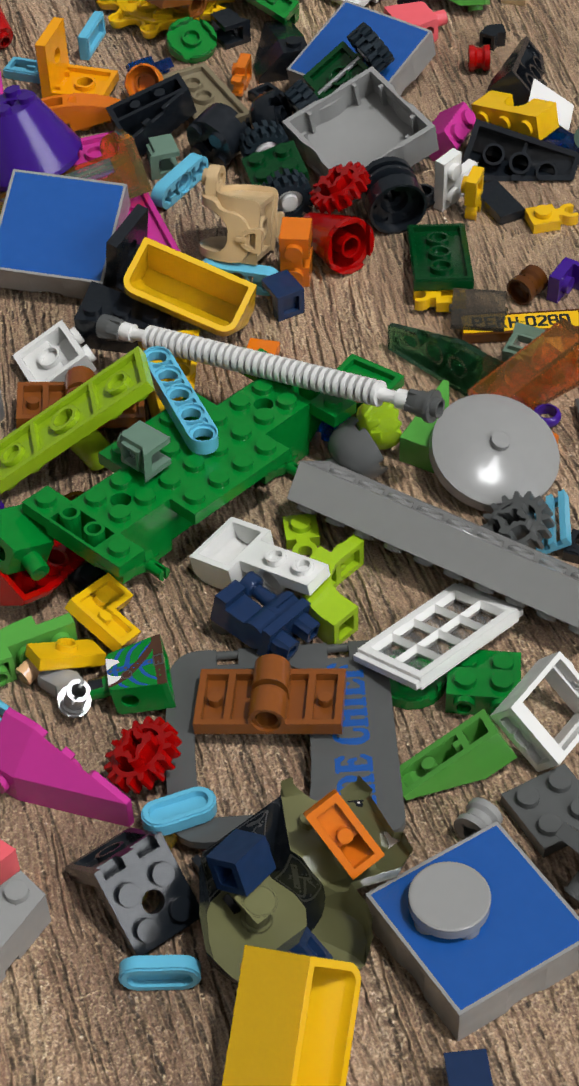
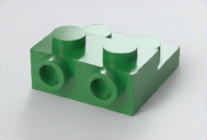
[445,648,521,716]

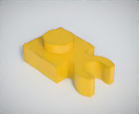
[461,166,484,221]
[524,203,579,234]
[413,288,466,313]

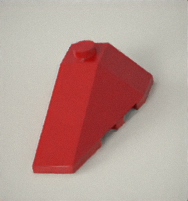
[0,539,85,606]

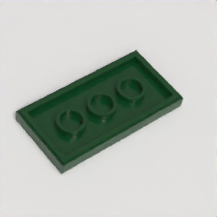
[407,223,474,291]

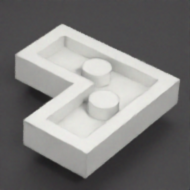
[433,148,478,212]

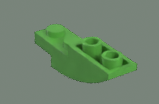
[0,613,78,687]

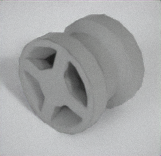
[454,797,503,839]

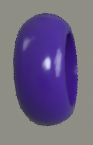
[533,404,562,428]

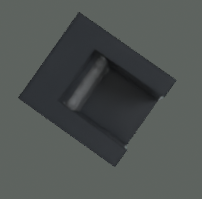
[210,8,251,50]

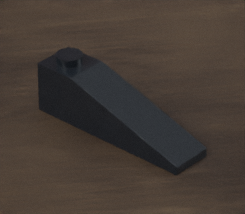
[254,19,307,84]
[487,36,547,106]
[461,119,579,182]

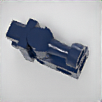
[210,571,320,660]

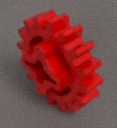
[309,161,371,214]
[104,716,182,794]

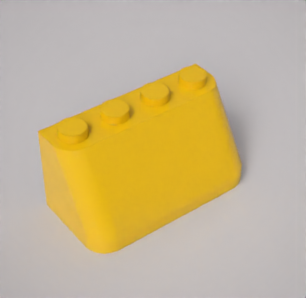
[123,237,257,337]
[222,945,361,1086]

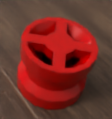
[468,44,490,72]

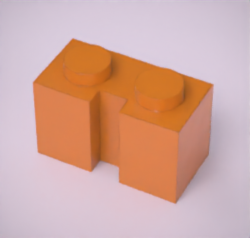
[279,217,313,287]

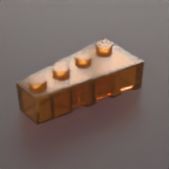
[467,318,579,410]

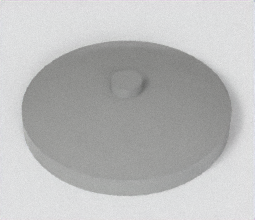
[429,394,560,513]

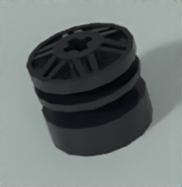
[360,156,428,234]

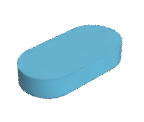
[141,787,217,836]
[118,955,201,991]

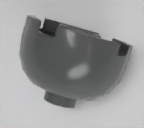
[326,416,388,480]

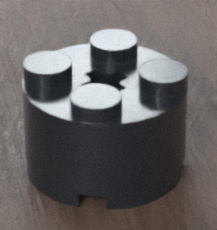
[186,103,248,168]

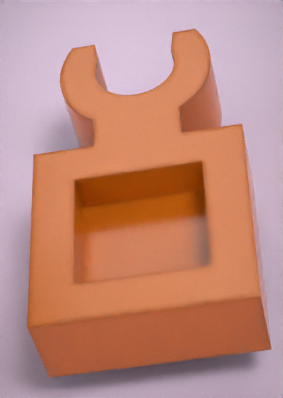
[231,53,252,97]

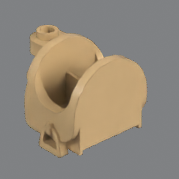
[199,164,285,265]

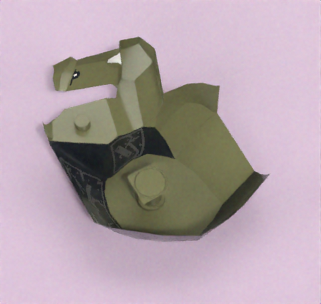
[199,775,413,985]

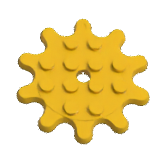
[96,0,235,39]

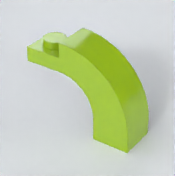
[302,534,364,644]

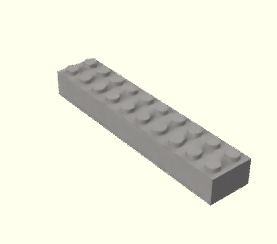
[287,461,579,634]

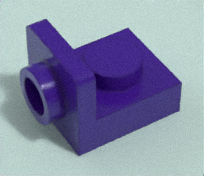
[546,257,579,303]

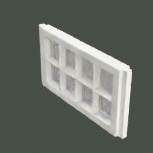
[353,583,523,691]

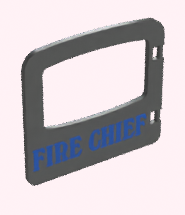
[165,640,406,849]

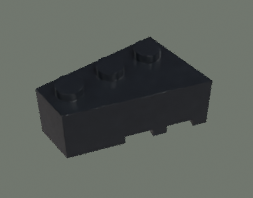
[106,73,197,163]
[74,281,172,353]

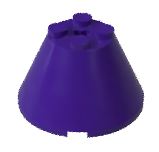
[0,85,83,192]

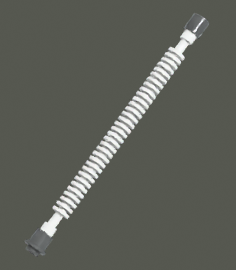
[96,314,445,423]

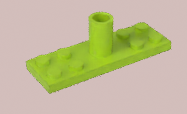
[0,346,155,494]

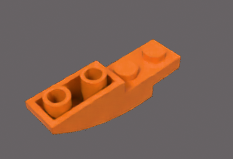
[41,93,120,132]

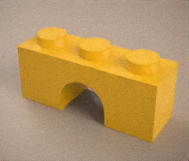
[471,90,559,140]

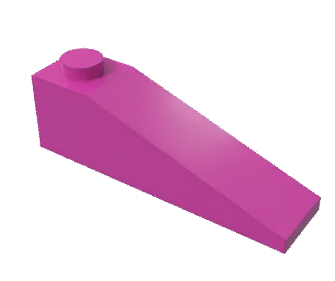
[0,707,134,827]

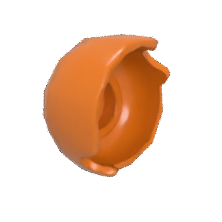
[125,63,164,96]

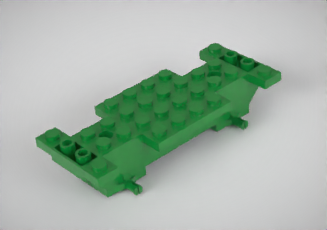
[22,348,357,584]

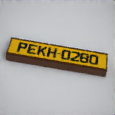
[458,309,579,344]

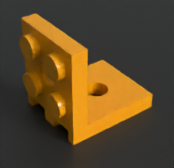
[35,17,119,98]

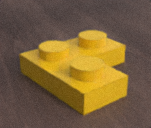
[65,573,141,652]

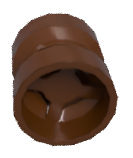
[507,265,548,305]

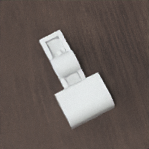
[189,516,331,596]

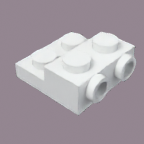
[12,320,97,382]

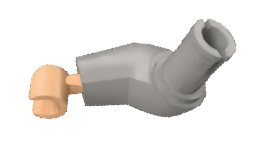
[16,659,92,718]

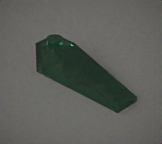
[388,323,506,396]

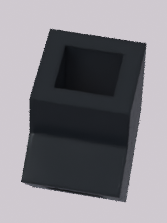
[479,24,506,51]

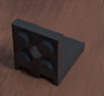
[106,204,148,294]
[64,827,200,956]

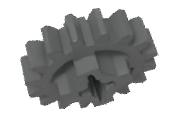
[481,491,555,549]

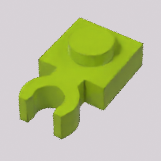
[282,514,320,556]

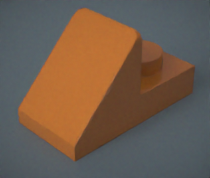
[302,789,385,880]

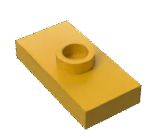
[25,638,107,671]

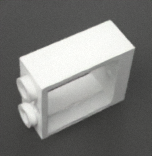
[490,651,579,772]

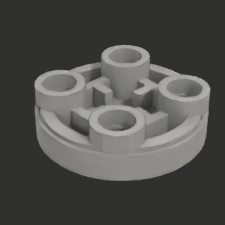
[408,861,491,940]

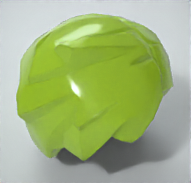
[355,402,402,450]

